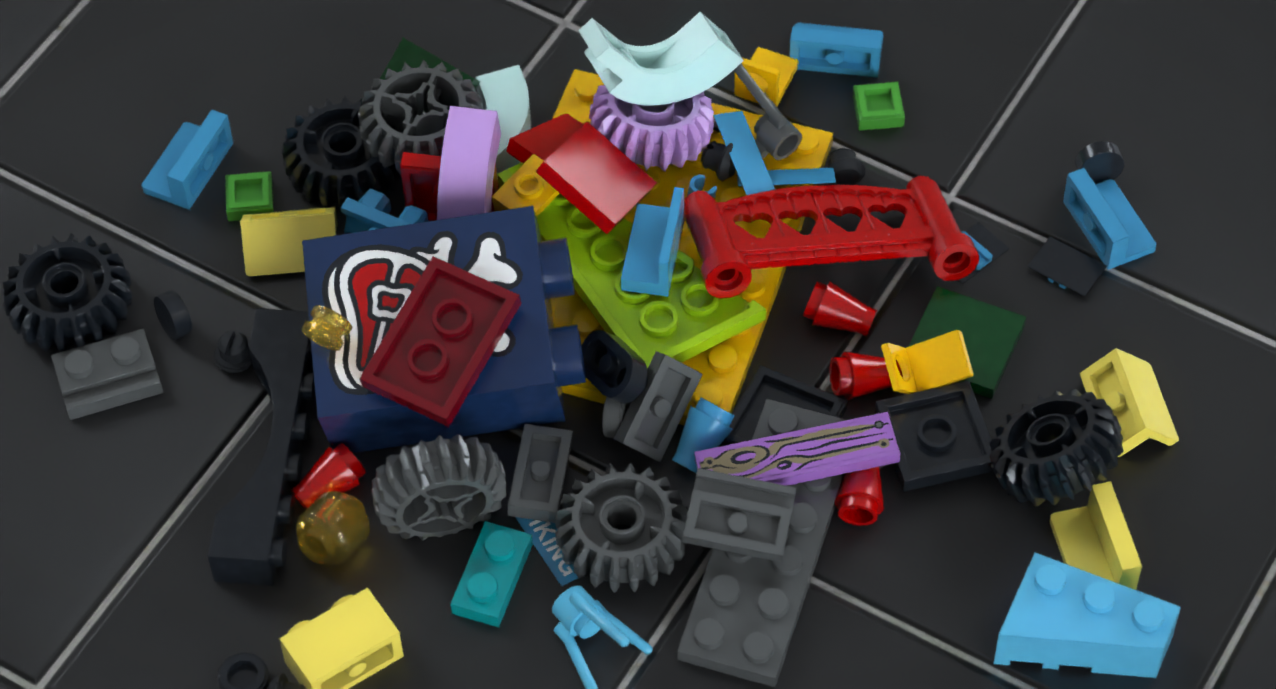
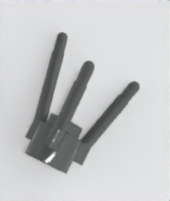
[713,63,802,160]

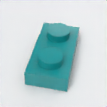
[450,521,533,627]

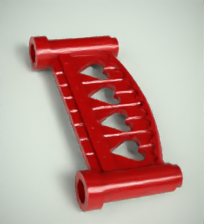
[684,176,979,298]

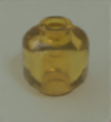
[296,491,370,565]

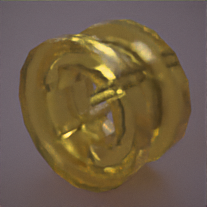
[301,305,353,351]

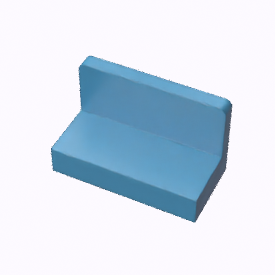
[790,23,883,78]
[142,110,233,210]
[1063,168,1156,270]
[621,187,684,297]

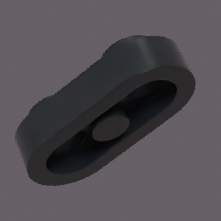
[582,330,648,404]

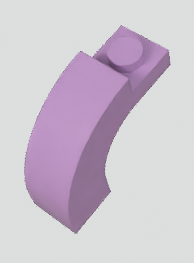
[437,106,501,220]

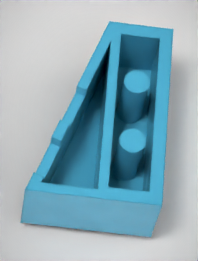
[994,553,1181,678]

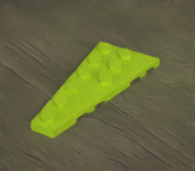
[497,163,766,369]

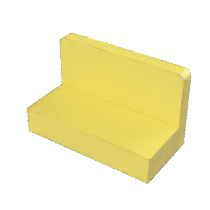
[240,207,338,276]
[1079,348,1179,458]
[1050,481,1142,590]

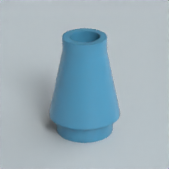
[672,397,735,473]

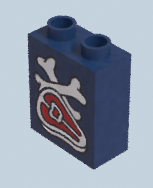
[302,206,586,453]

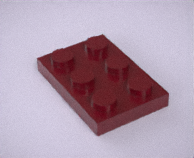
[359,256,521,427]

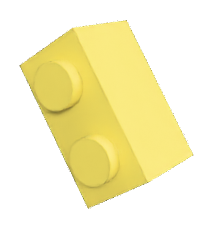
[279,588,404,689]

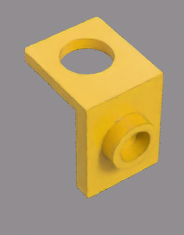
[734,47,798,107]
[492,154,560,217]
[881,330,974,394]

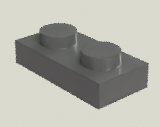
[614,351,703,462]
[508,424,573,523]

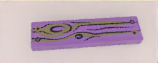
[694,412,900,486]

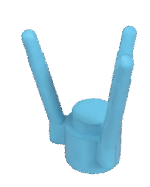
[552,585,653,689]

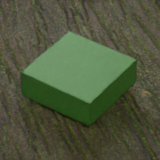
[853,82,905,131]
[225,171,274,221]

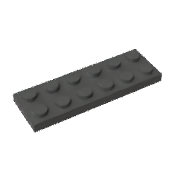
[677,399,845,688]

